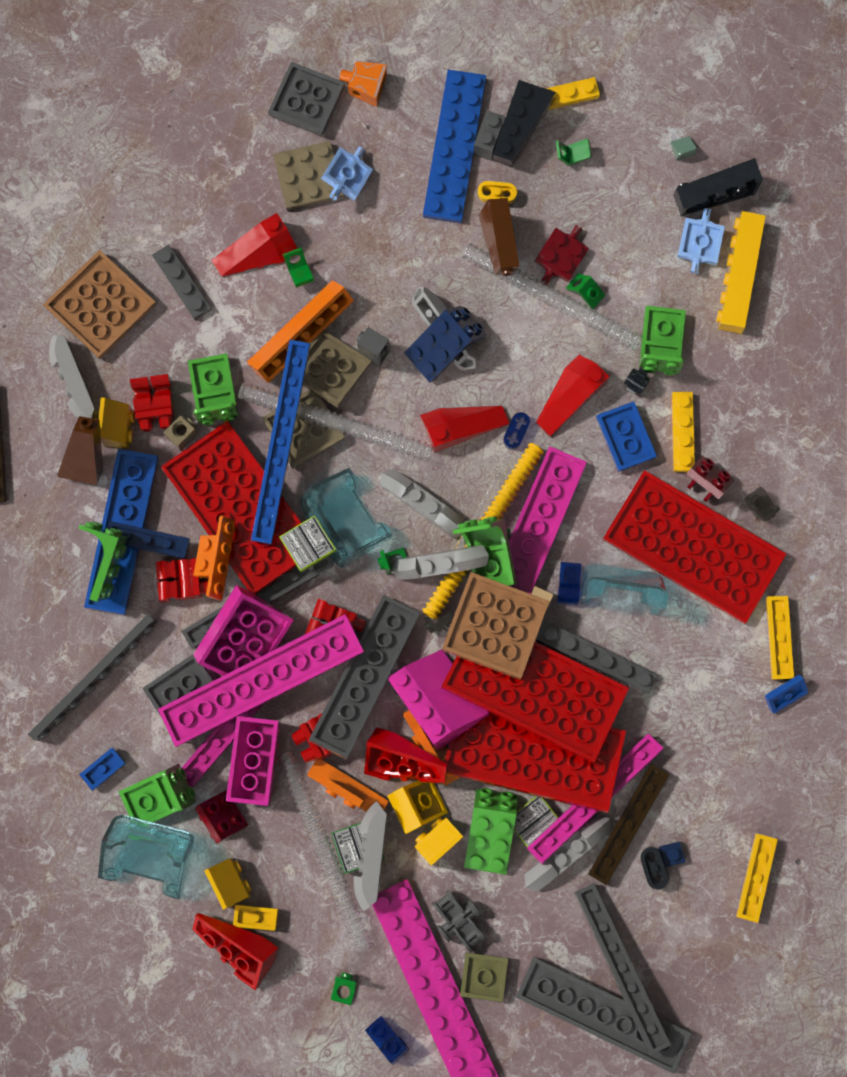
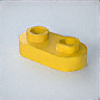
[477,181,517,204]

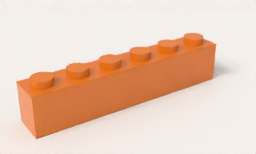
[247,280,354,383]

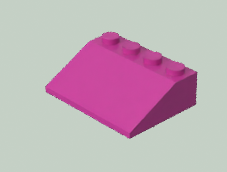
[193,585,294,676]
[388,649,489,751]

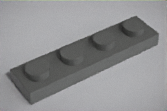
[152,244,211,320]

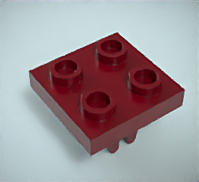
[687,456,734,502]
[195,790,249,844]

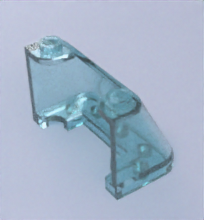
[300,468,392,568]
[578,563,668,616]
[98,815,194,900]

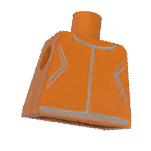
[339,61,387,107]

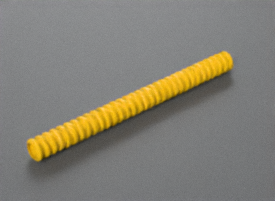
[422,443,544,620]

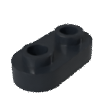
[640,846,669,890]

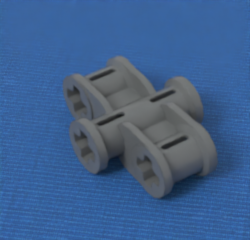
[432,890,487,953]

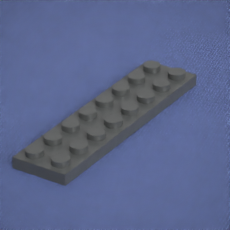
[309,595,420,760]
[516,957,692,1074]

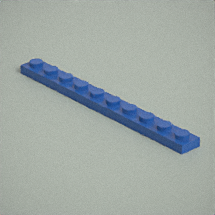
[251,340,310,545]

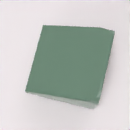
[670,136,697,160]

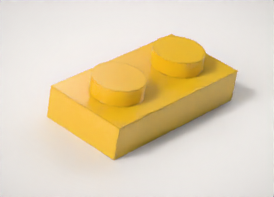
[233,905,278,931]

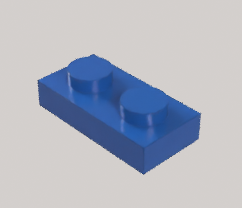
[764,674,809,714]
[79,747,126,791]

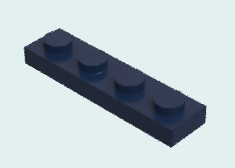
[108,521,191,559]

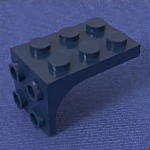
[404,306,487,383]

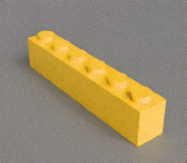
[716,211,766,334]

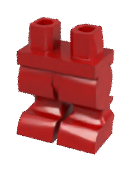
[129,374,175,432]
[155,558,208,603]
[304,598,366,641]
[291,713,356,763]

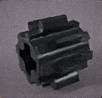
[624,368,650,394]

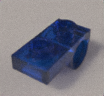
[557,562,581,605]
[365,1016,410,1065]

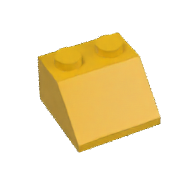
[99,398,135,448]
[387,780,448,834]
[414,818,463,866]
[204,858,252,910]

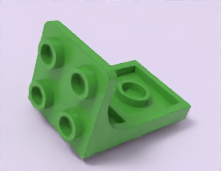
[639,306,686,375]
[188,353,239,425]
[453,516,517,586]
[78,521,127,602]
[118,763,196,830]
[464,788,517,874]

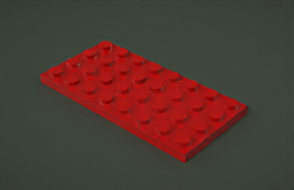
[161,421,301,595]
[602,470,786,625]
[441,642,629,764]
[444,711,626,813]

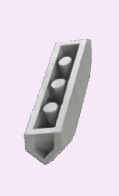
[412,286,476,371]
[49,335,98,419]
[380,469,465,538]
[390,545,489,580]
[354,801,387,911]
[524,814,612,892]

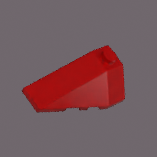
[211,213,298,277]
[420,406,510,453]
[364,727,448,783]

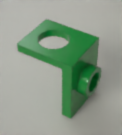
[556,139,592,166]
[283,247,314,288]
[566,274,605,309]
[377,548,406,574]
[331,972,358,1005]

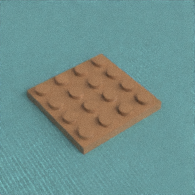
[43,250,156,359]
[442,572,549,680]

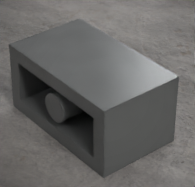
[473,110,505,161]
[357,327,390,367]

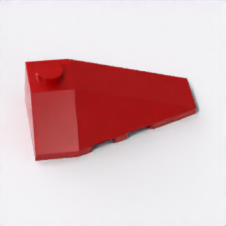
[536,354,610,437]
[192,913,278,990]

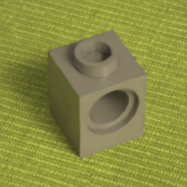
[163,415,198,451]

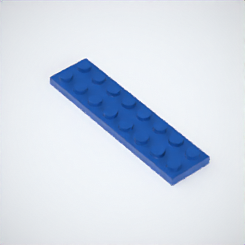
[423,69,486,223]
[84,449,159,615]

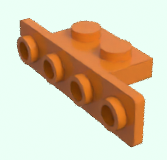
[193,516,236,601]
[403,710,460,786]
[307,759,388,812]

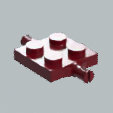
[534,225,589,285]

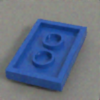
[596,401,657,472]

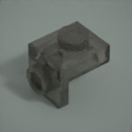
[744,487,780,521]
[424,611,454,636]

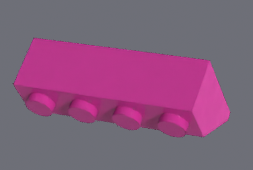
[226,716,281,806]

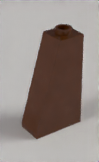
[479,198,520,277]
[57,416,103,485]

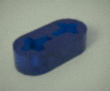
[503,412,530,450]

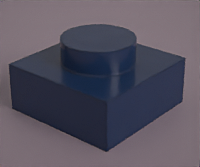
[658,841,685,867]

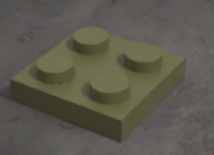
[460,952,508,1002]

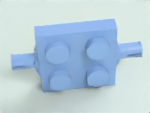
[321,147,373,201]
[677,208,725,274]

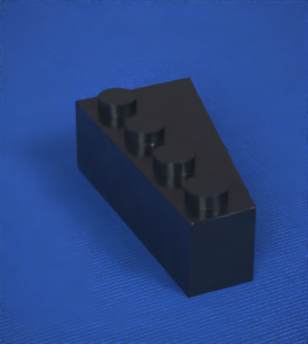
[493,80,556,166]
[673,158,763,216]

